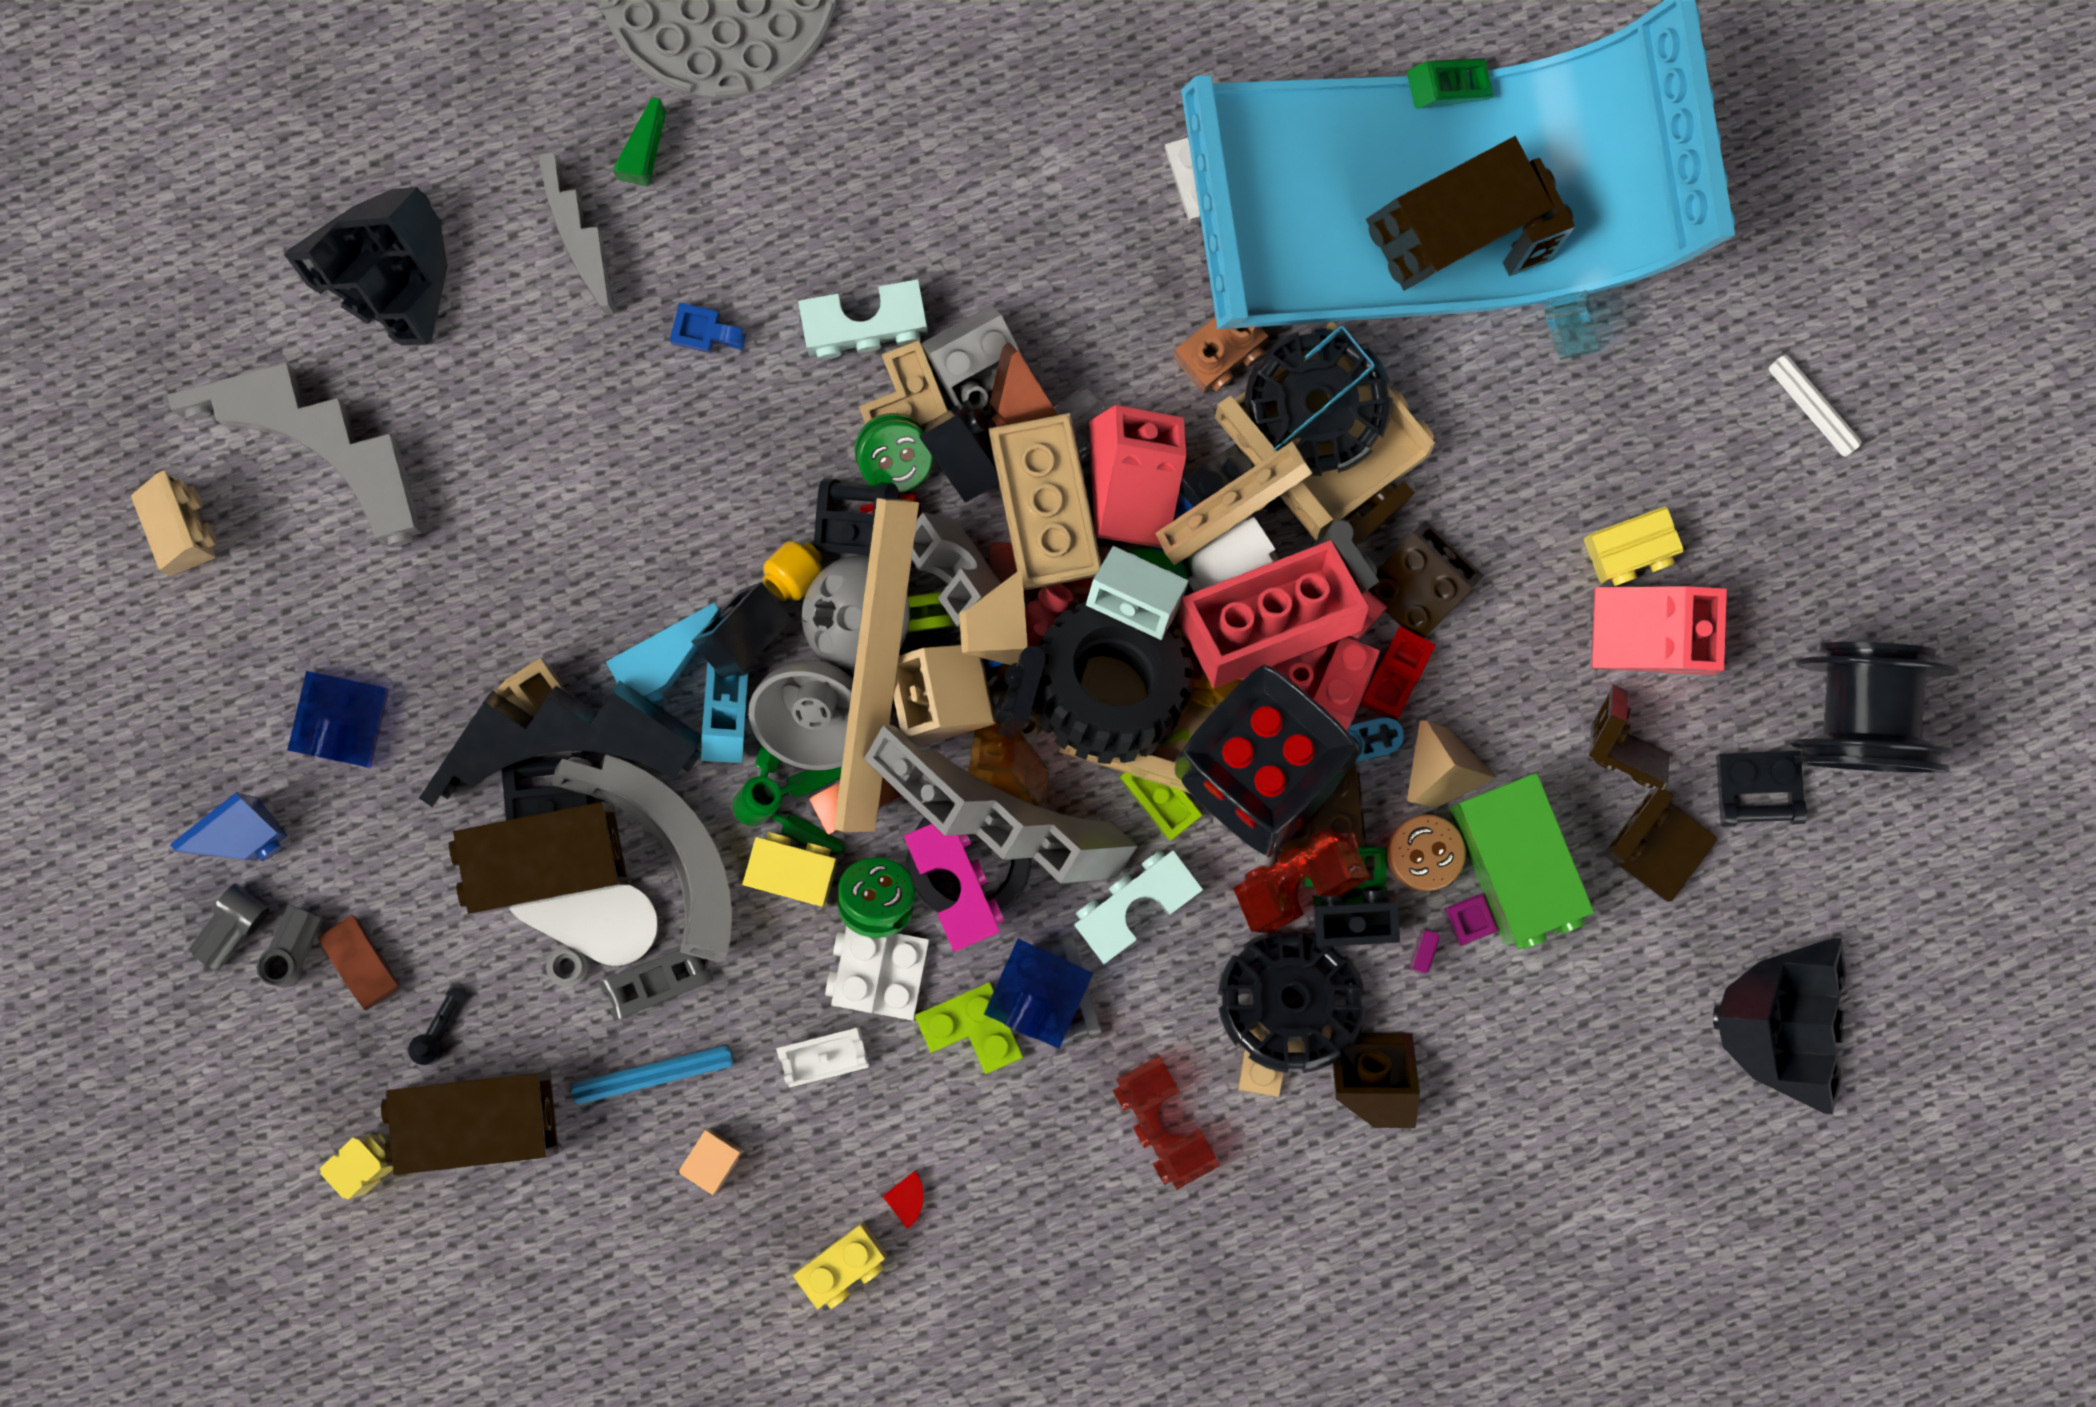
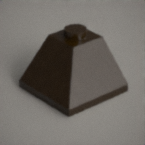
[1330,1033,1420,1128]

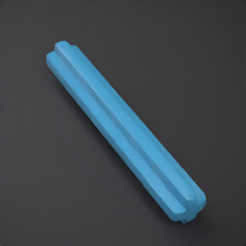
[571,1045,733,1104]

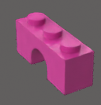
[904,824,1004,953]

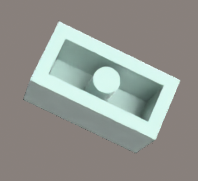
[1086,546,1189,640]

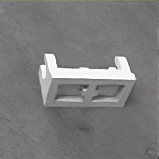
[776,1027,869,1088]

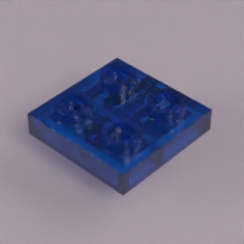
[287,671,389,769]
[984,938,1094,1049]

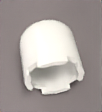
[1187,515,1280,592]

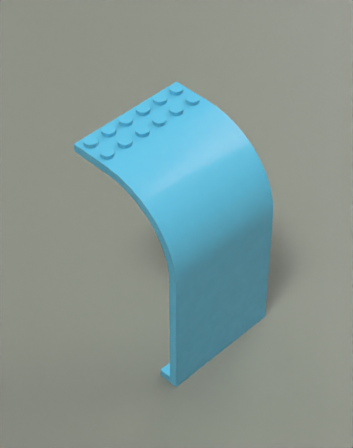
[1181,0,1735,330]

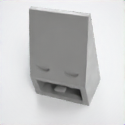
[921,305,1023,428]

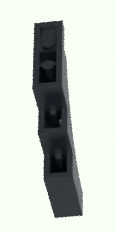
[419,680,702,807]

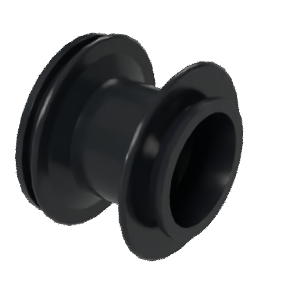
[1791,642,1959,773]

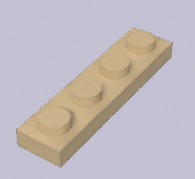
[1155,441,1312,566]

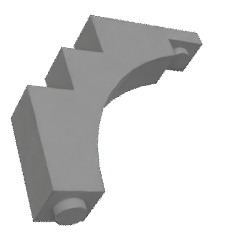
[167,362,422,547]
[864,725,1137,883]

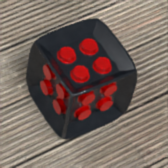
[1174,664,1359,857]

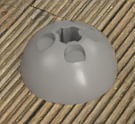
[802,555,909,676]
[748,660,853,770]

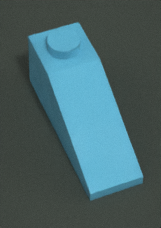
[606,603,720,704]
[701,662,748,763]

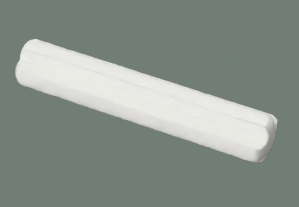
[1769,354,1862,457]

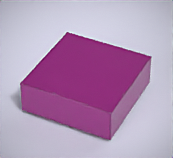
[1444,893,1499,946]
[1408,930,1440,974]

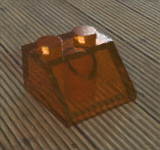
[967,721,1049,809]

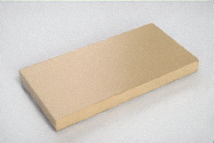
[989,413,1101,591]

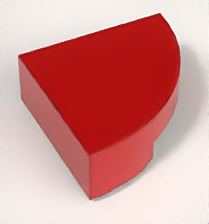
[882,1170,924,1229]

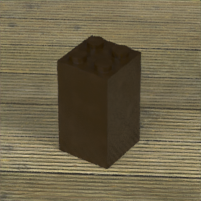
[1365,135,1554,291]
[449,802,629,914]
[381,1071,559,1175]

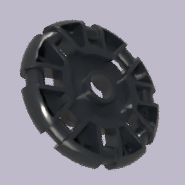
[1245,329,1393,476]
[1218,930,1366,1073]

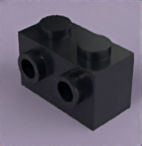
[919,399,999,503]
[691,582,792,679]
[1312,885,1400,947]

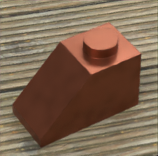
[989,343,1058,427]

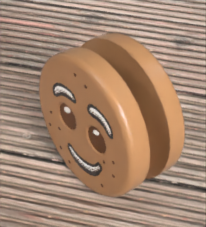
[1386,815,1466,892]

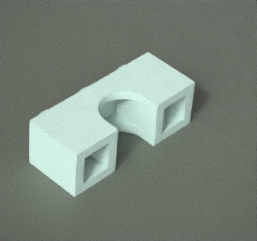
[798,279,928,360]
[1074,850,1203,965]

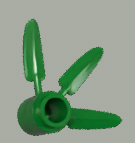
[732,744,845,854]

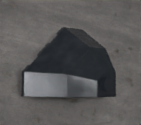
[284,187,448,346]
[1713,938,1846,1115]

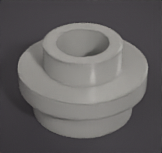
[546,946,588,987]

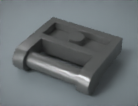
[1310,520,1380,594]

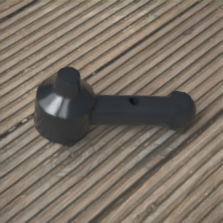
[408,985,467,1065]

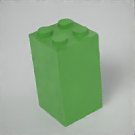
[1448,773,1594,949]

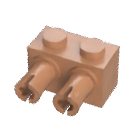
[1173,317,1269,394]

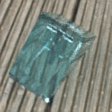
[1544,290,1600,360]

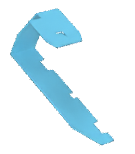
[1273,326,1374,451]

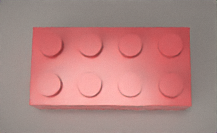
[1178,540,1369,689]

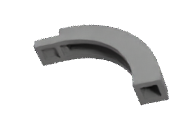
[551,755,732,963]

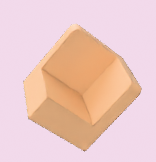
[679,1128,744,1195]

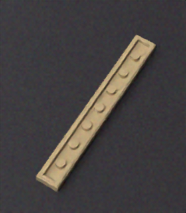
[834,498,919,832]

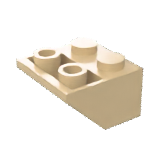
[131,470,217,576]
[893,645,997,747]

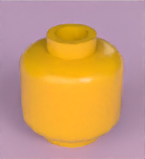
[763,541,823,601]

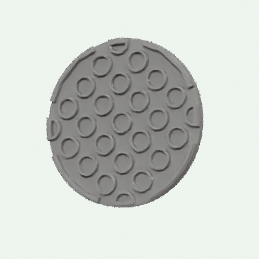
[601,0,837,99]

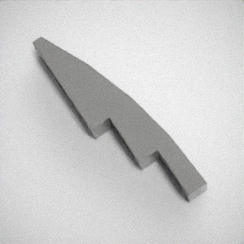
[538,153,614,315]

